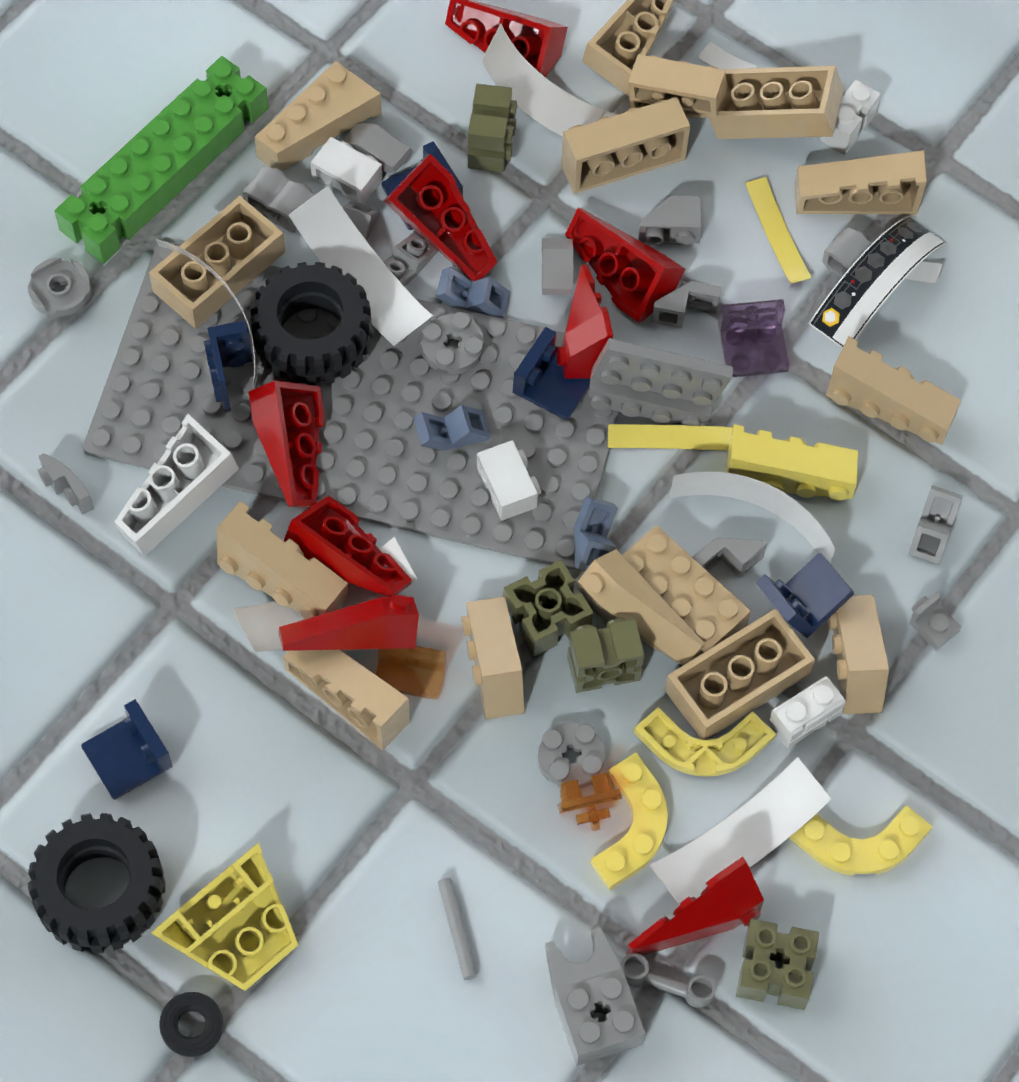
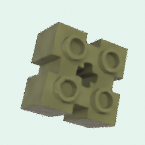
[467,83,517,172]
[503,560,593,656]
[567,618,645,693]
[736,919,819,1010]

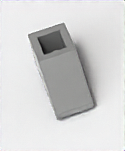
[638,195,702,245]

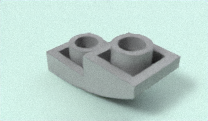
[383,233,437,287]
[38,453,94,515]

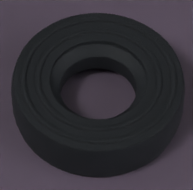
[159,992,224,1057]

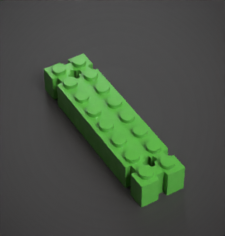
[54,56,269,264]

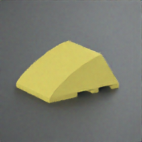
[151,842,298,991]

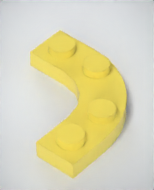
[633,707,776,777]
[590,753,668,890]
[789,805,933,876]

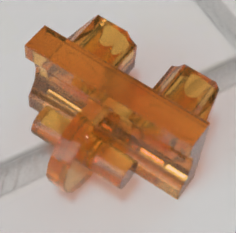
[557,772,622,831]

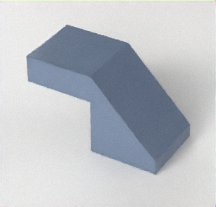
[436,267,510,318]
[413,405,491,451]
[574,496,618,571]

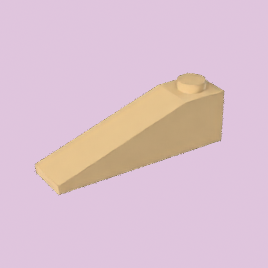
[578,549,705,666]

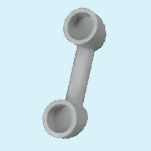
[621,953,716,1007]

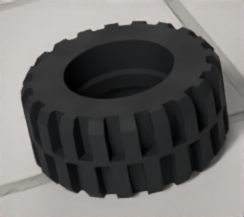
[250,262,372,386]
[28,813,165,953]

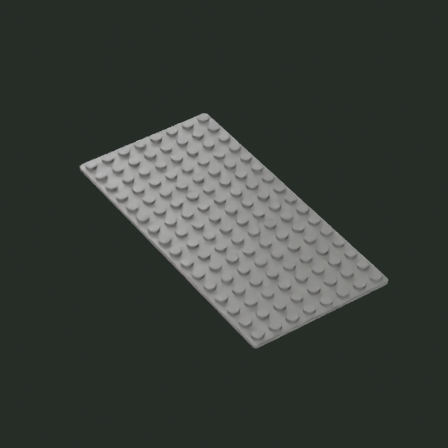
[83,241,619,570]

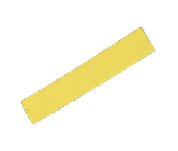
[745,177,811,284]
[608,424,733,450]

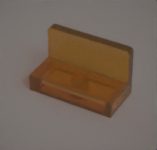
[376,646,446,700]

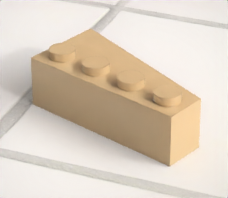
[582,0,676,96]
[255,61,382,172]
[795,150,927,215]
[826,336,961,445]
[217,501,348,619]
[283,650,410,751]

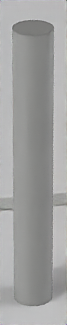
[438,878,477,980]

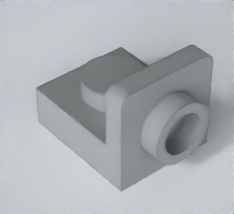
[909,592,962,651]

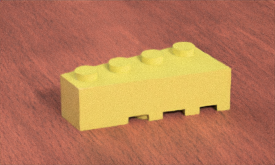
[726,424,858,501]

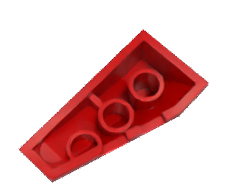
[445,0,568,77]
[383,154,498,282]
[565,208,685,322]
[557,265,614,378]
[248,380,325,508]
[284,495,412,597]
[278,595,419,651]
[626,856,764,956]

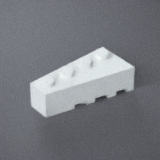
[114,414,239,557]

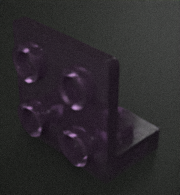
[718,299,790,377]

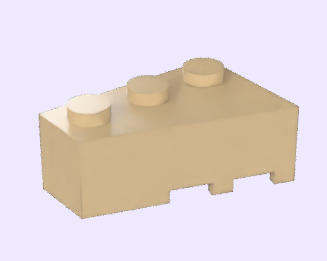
[628,54,726,118]
[827,595,889,714]
[461,596,524,719]

